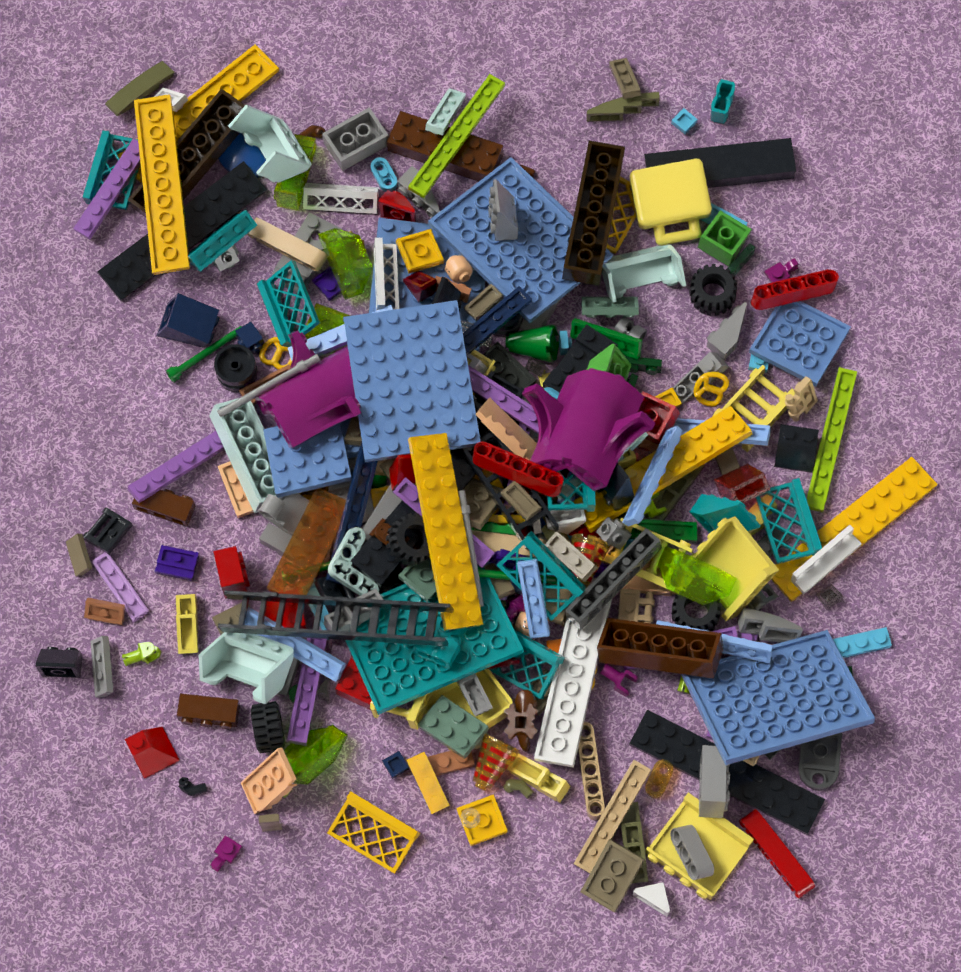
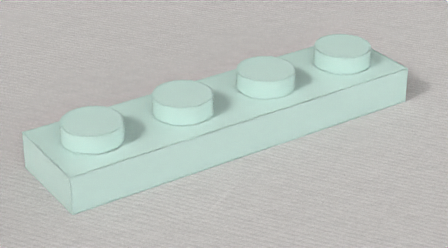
[425,88,466,135]

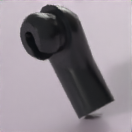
[178,777,207,796]

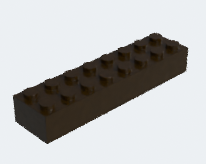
[128,88,245,218]
[562,140,625,286]

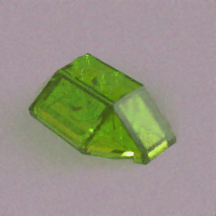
[318,228,373,300]
[658,546,737,605]
[284,725,348,785]

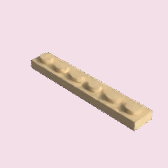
[574,760,652,873]

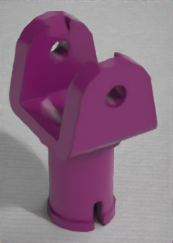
[505,594,525,622]
[600,664,639,697]

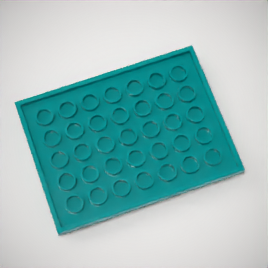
[345,564,524,715]

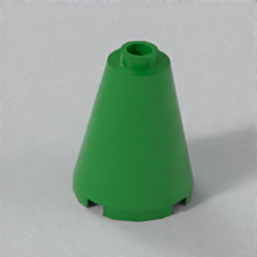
[505,325,559,363]

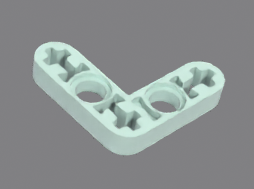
[328,527,379,596]

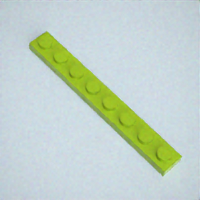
[408,74,505,198]
[806,367,857,513]

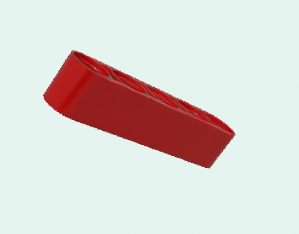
[751,269,839,310]
[472,442,563,497]
[739,809,815,899]

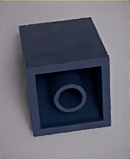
[156,293,220,348]

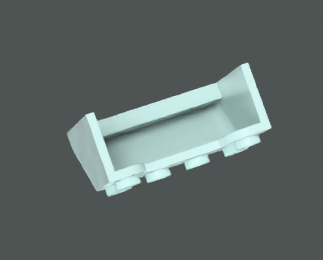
[199,632,294,704]

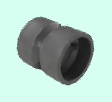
[614,317,647,341]

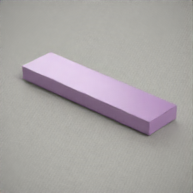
[91,553,149,623]

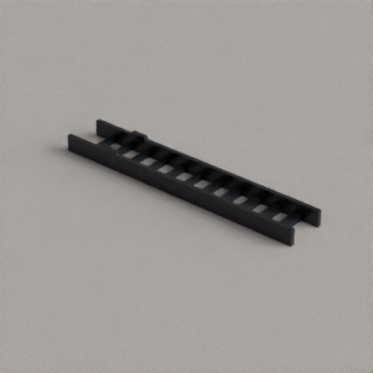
[460,396,559,549]
[218,590,454,647]

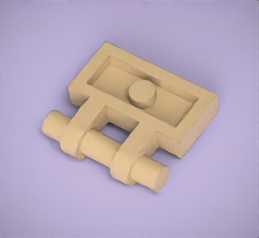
[785,376,818,422]
[618,589,655,624]

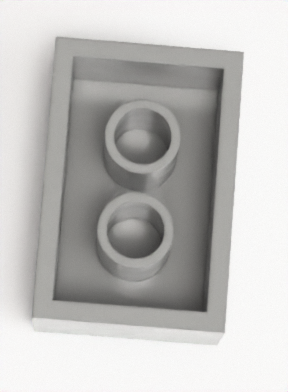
[322,107,389,171]
[699,745,730,818]

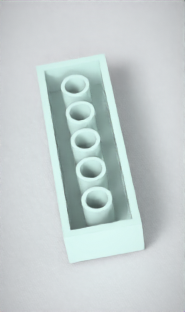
[209,398,276,513]

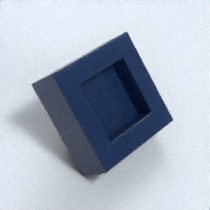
[382,751,409,779]

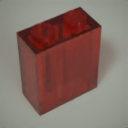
[714,463,770,503]

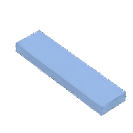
[517,559,550,639]

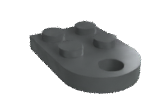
[798,733,842,790]

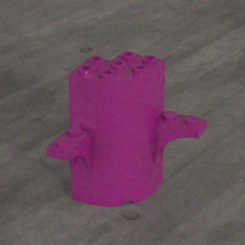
[255,331,361,448]
[522,368,655,491]

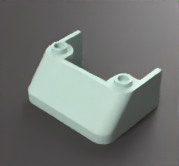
[228,105,312,183]
[602,244,686,302]

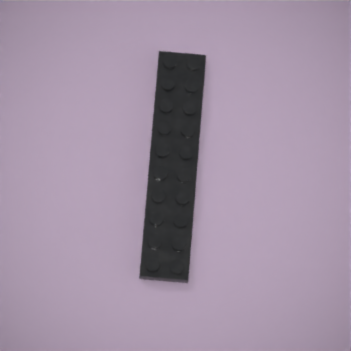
[97,161,267,301]
[351,424,499,587]
[629,710,825,835]

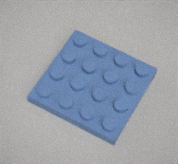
[749,301,851,387]
[263,422,352,498]

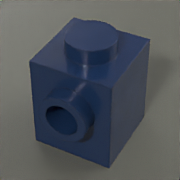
[235,321,264,353]

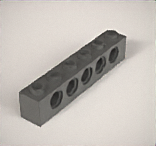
[565,528,662,630]

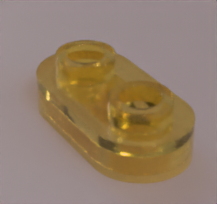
[645,760,673,799]

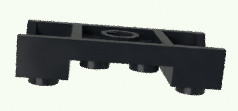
[543,324,618,393]

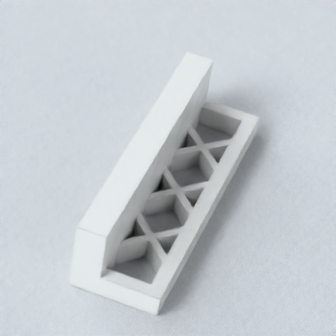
[303,183,379,214]
[373,238,399,311]
[791,525,862,594]

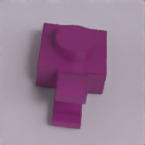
[764,258,799,283]
[210,835,242,872]

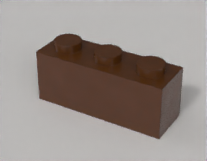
[132,489,196,527]
[177,693,240,729]

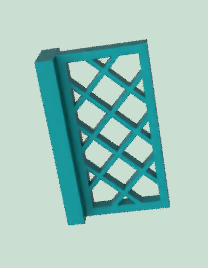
[82,130,140,210]
[188,210,257,272]
[257,260,320,347]
[547,470,596,512]
[754,478,822,564]
[497,531,586,621]
[489,629,565,699]

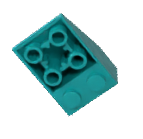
[689,494,761,533]

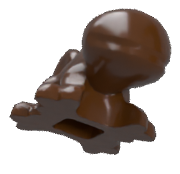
[504,690,539,752]

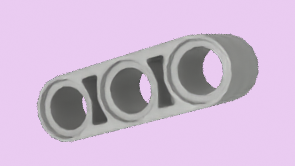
[670,825,714,880]

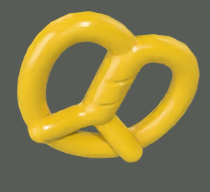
[259,337,292,370]
[693,372,729,407]

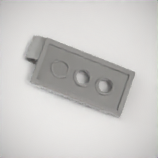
[272,212,342,293]
[258,493,339,557]

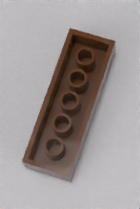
[387,111,504,182]
[597,618,724,678]

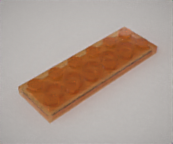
[267,488,346,595]

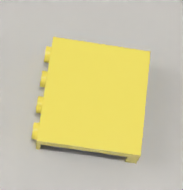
[686,516,779,621]
[645,792,754,900]

